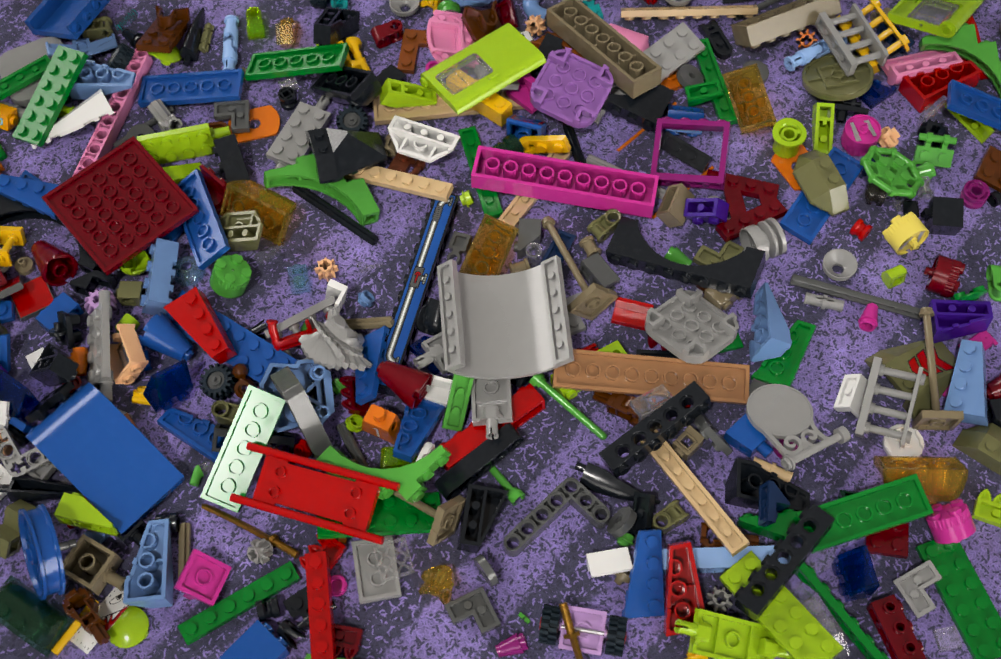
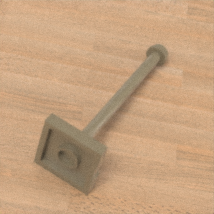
[541,216,619,321]
[911,307,964,431]
[350,459,466,546]

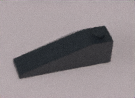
[725,458,810,511]

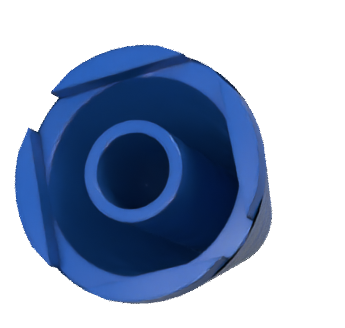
[138,312,194,362]

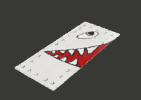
[70,587,129,654]

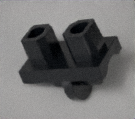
[834,98,869,123]
[49,311,82,349]

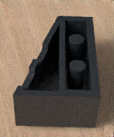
[313,7,360,46]
[212,134,253,194]
[29,342,79,387]
[457,484,509,553]

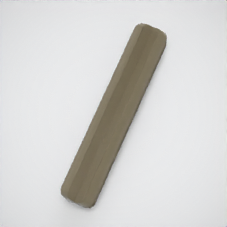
[345,316,395,330]
[178,522,191,578]

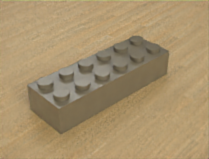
[731,0,842,49]

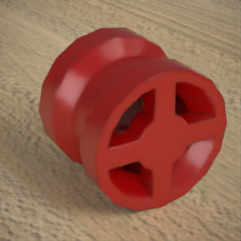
[849,218,873,242]

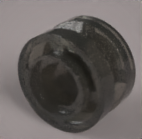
[865,181,887,207]

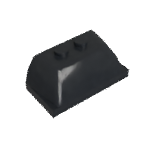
[310,66,382,107]

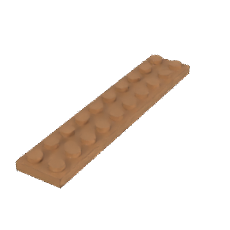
[552,349,750,405]

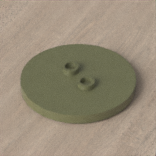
[802,53,874,101]

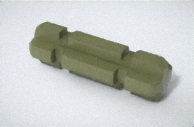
[199,23,215,53]

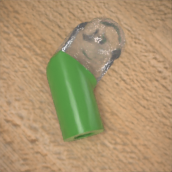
[189,461,214,487]

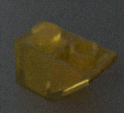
[275,18,298,45]

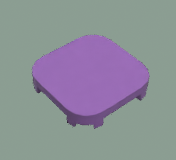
[530,47,614,128]

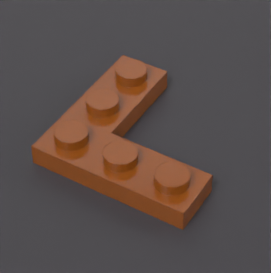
[397,29,429,74]

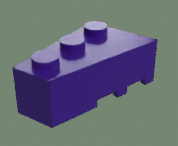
[928,299,993,343]

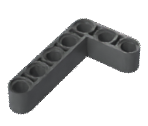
[270,366,333,459]
[503,477,610,557]

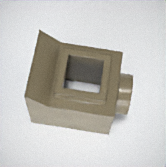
[672,425,704,461]

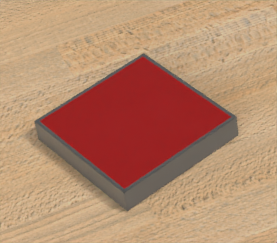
[0,275,24,299]
[10,275,54,322]

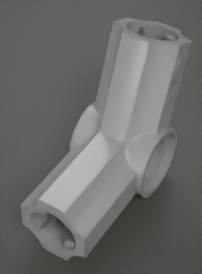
[147,99,183,132]

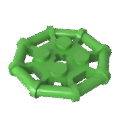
[860,145,924,199]

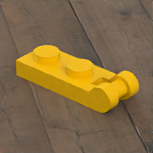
[519,135,571,154]

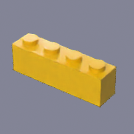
[446,69,513,127]

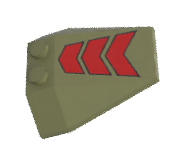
[864,340,957,420]

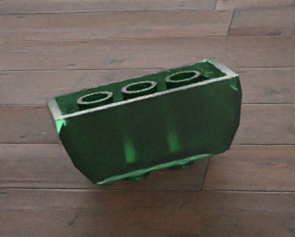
[0,575,74,657]

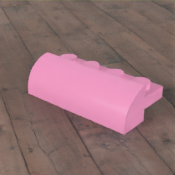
[881,50,963,86]

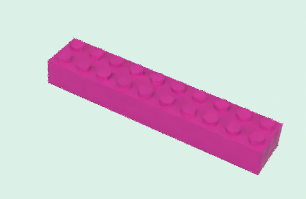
[471,145,659,218]

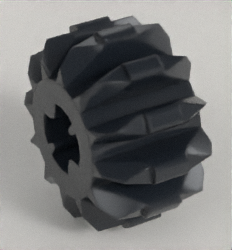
[917,119,949,147]

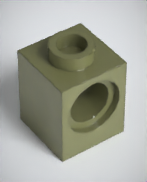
[116,281,146,306]

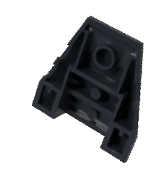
[305,128,387,184]

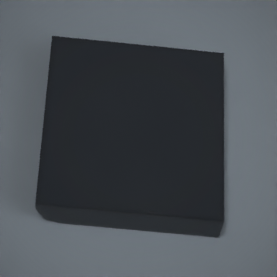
[902,201,920,217]

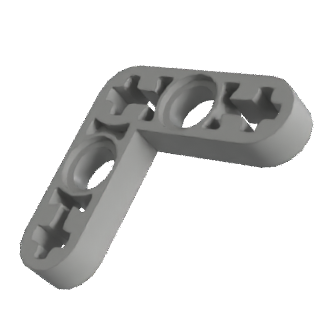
[0,424,50,477]

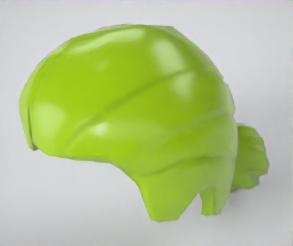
[119,250,151,276]

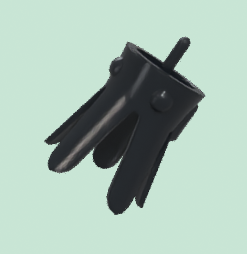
[247,319,268,339]
[276,619,307,649]

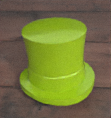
[772,118,807,158]

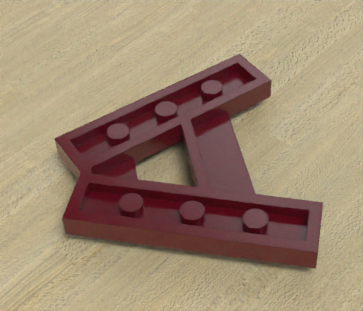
[707,169,787,242]

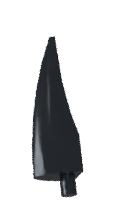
[180,8,205,66]
[574,462,661,504]
[0,477,83,502]

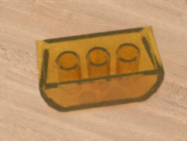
[722,63,776,135]
[220,180,296,246]
[458,213,519,275]
[873,456,968,504]

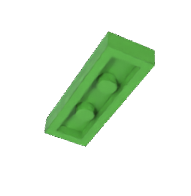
[442,374,474,431]

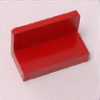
[611,297,654,331]

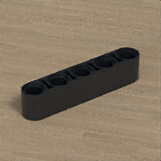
[434,423,524,501]

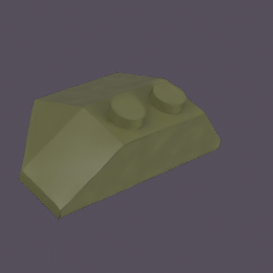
[792,150,850,216]
[219,210,264,252]
[952,423,1001,476]

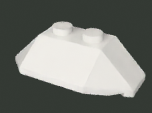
[388,115,460,163]

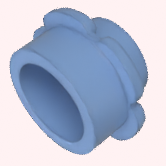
[358,290,375,307]

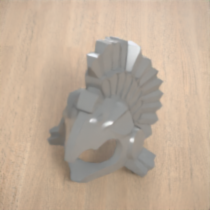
[298,306,373,371]

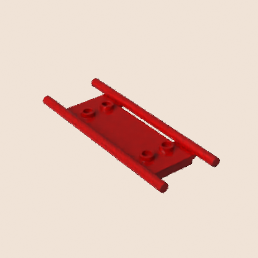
[230,442,401,545]

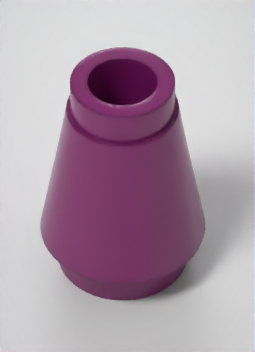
[495,633,529,658]

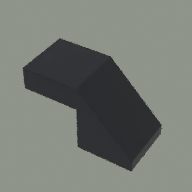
[69,270,118,297]

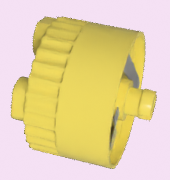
[882,212,929,255]

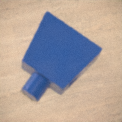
[723,414,774,459]

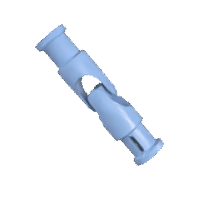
[222,15,239,70]
[784,31,847,72]

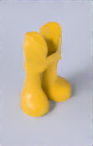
[336,37,371,71]

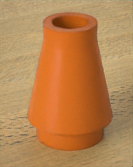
[70,347,88,376]

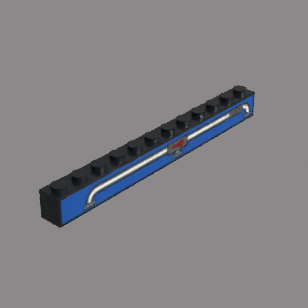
[377,194,459,397]

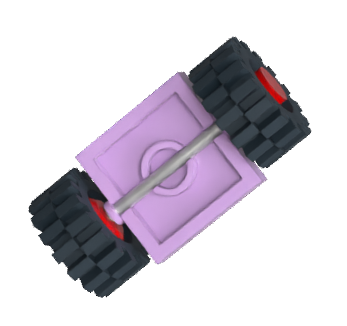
[538,604,627,657]

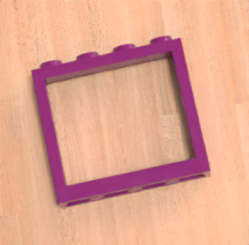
[650,117,731,190]

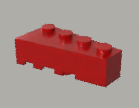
[898,60,982,113]
[163,287,237,364]
[664,540,705,637]

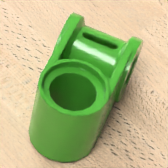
[986,264,1001,302]

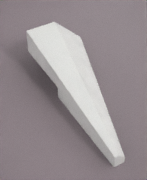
[31,89,114,149]

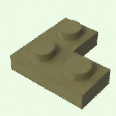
[693,241,744,265]

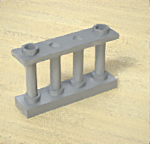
[815,3,889,77]
[264,295,336,360]
[855,356,926,448]

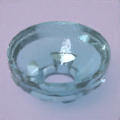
[172,255,206,287]

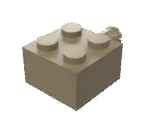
[63,534,126,596]

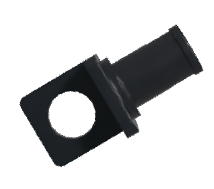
[117,520,147,548]

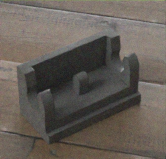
[579,252,620,290]

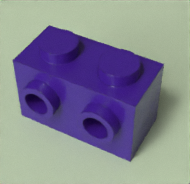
[683,198,729,225]

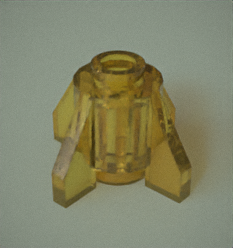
[418,565,455,605]

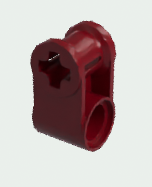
[370,19,404,48]

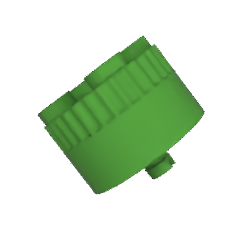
[209,254,252,298]

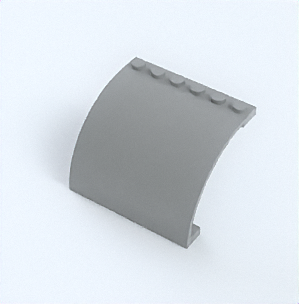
[437,255,574,380]

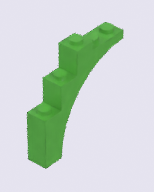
[919,23,1001,99]
[263,154,380,226]
[316,445,452,503]

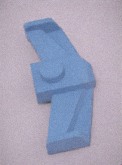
[45,33,118,59]

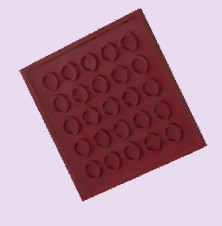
[41,136,199,276]

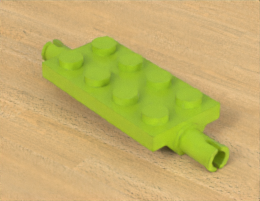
[137,123,231,165]
[674,608,792,659]

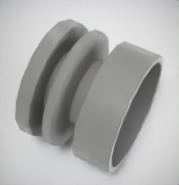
[739,217,787,261]

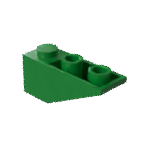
[737,509,800,541]

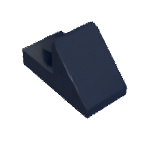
[758,480,791,527]

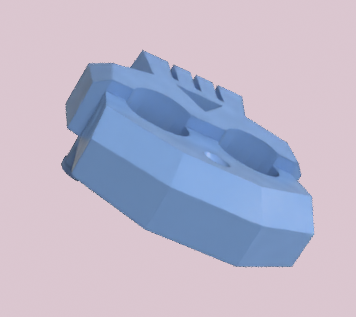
[258,359,335,433]

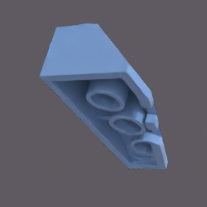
[69,59,136,100]
[749,282,792,362]
[123,519,174,609]

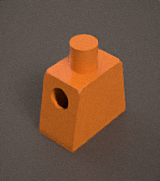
[362,404,401,445]

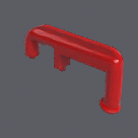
[266,312,328,351]

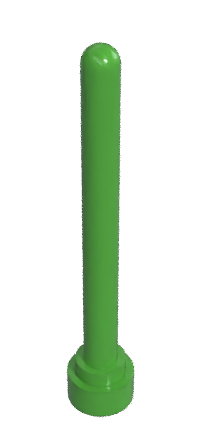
[529,373,607,440]
[489,466,526,506]

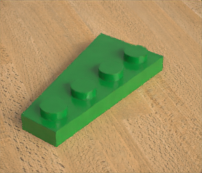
[751,320,816,387]

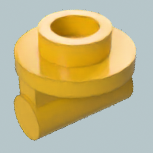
[132,386,153,406]

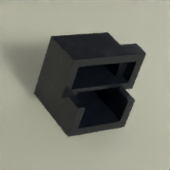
[920,196,964,236]

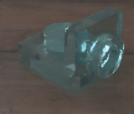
[287,264,311,295]

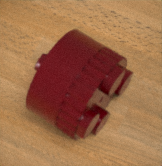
[924,255,965,298]

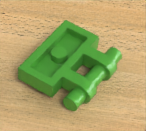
[913,132,957,168]

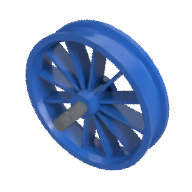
[18,504,77,601]

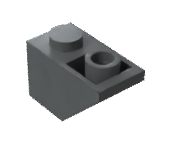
[514,218,541,259]

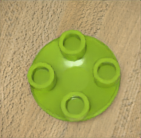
[147,46,181,66]
[107,606,149,648]

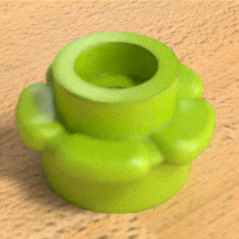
[459,190,474,208]
[345,414,363,433]

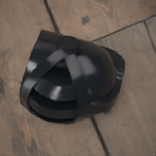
[416,297,442,336]

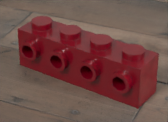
[866,594,926,659]

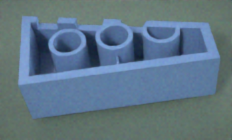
[140,238,179,316]
[944,339,988,427]

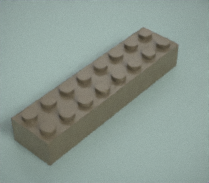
[546,0,662,99]

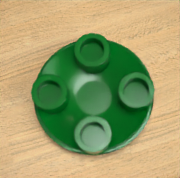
[951,285,988,301]

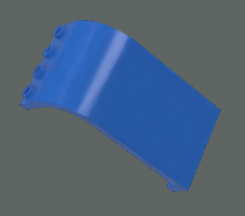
[25,382,185,537]

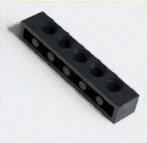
[599,381,712,478]
[734,504,835,622]

